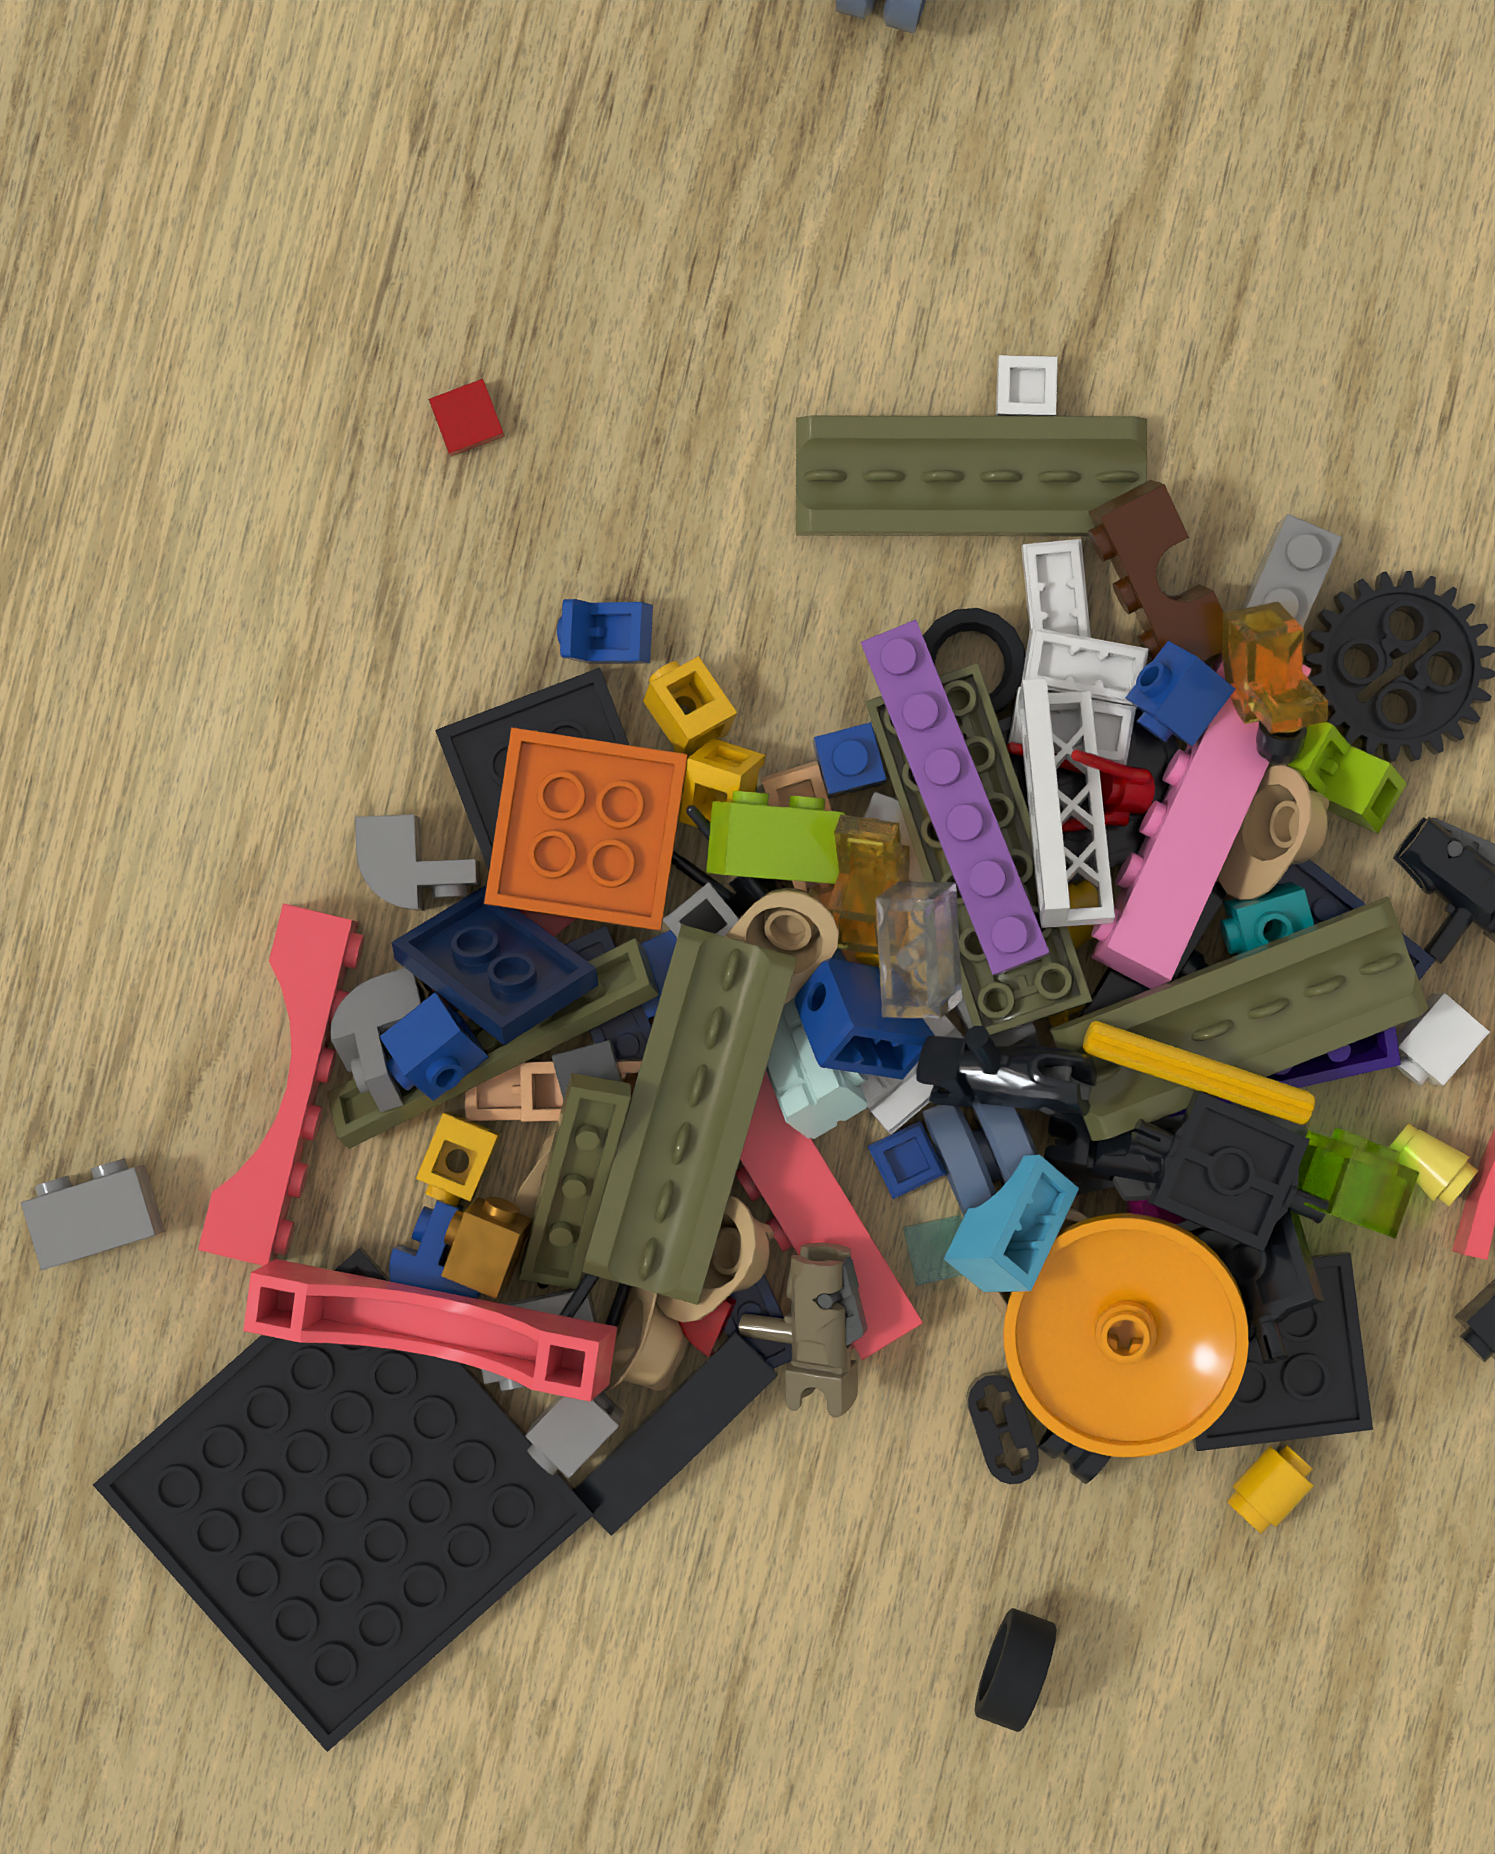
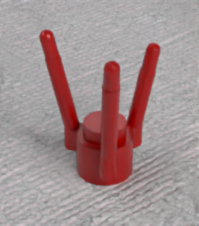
[1006,742,1155,833]

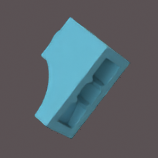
[944,1155,1079,1292]

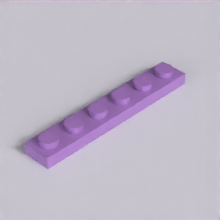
[861,620,1051,977]

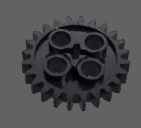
[1301,571,1495,763]

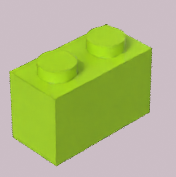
[706,791,845,884]

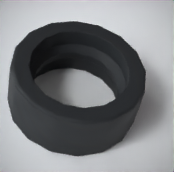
[923,608,1026,714]
[974,1608,1057,1732]

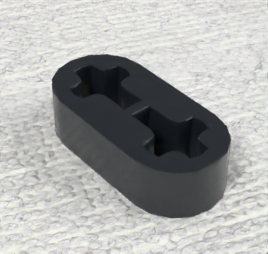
[966,1372,1039,1485]

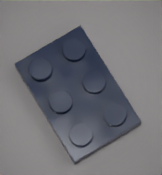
[391,886,598,1045]

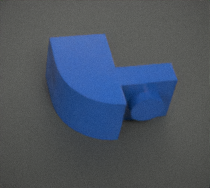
[389,1200,481,1299]

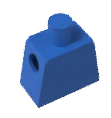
[794,947,935,1080]

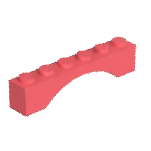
[198,903,365,1266]
[243,1259,617,1402]

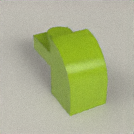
[1287,716,1407,834]

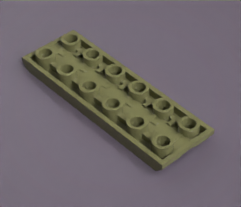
[796,415,1147,537]
[865,663,1093,1036]
[1050,897,1429,1141]
[582,924,797,1305]

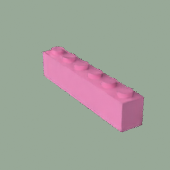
[1090,636,1311,989]

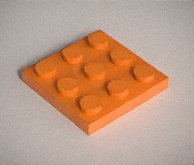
[484,727,688,931]

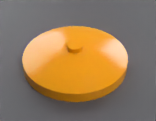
[1003,1213,1249,1457]

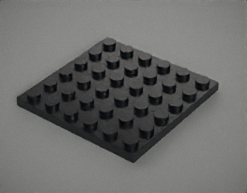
[93,1247,595,1752]

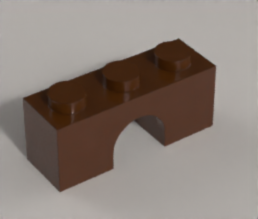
[1088,480,1238,663]

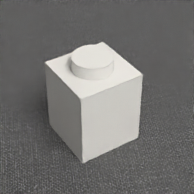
[1396,993,1490,1086]

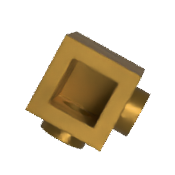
[441,1197,532,1299]

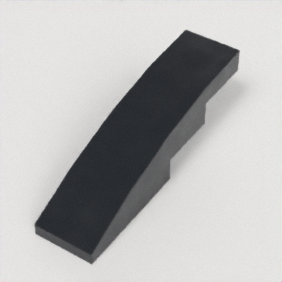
[575,1331,778,1536]

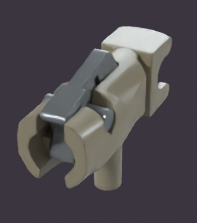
[739,1242,867,1417]

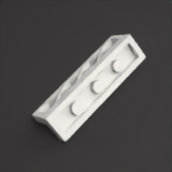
[1018,678,1115,928]

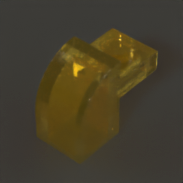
[1222,601,1328,734]
[827,815,910,956]

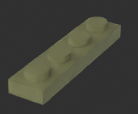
[519,1073,631,1290]

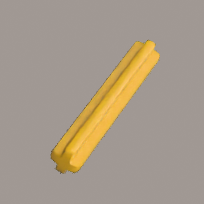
[1083,1021,1315,1125]

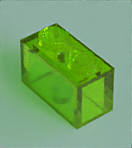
[1297,1127,1419,1239]

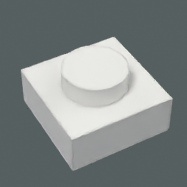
[996,355,1058,416]

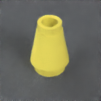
[1387,1123,1479,1207]

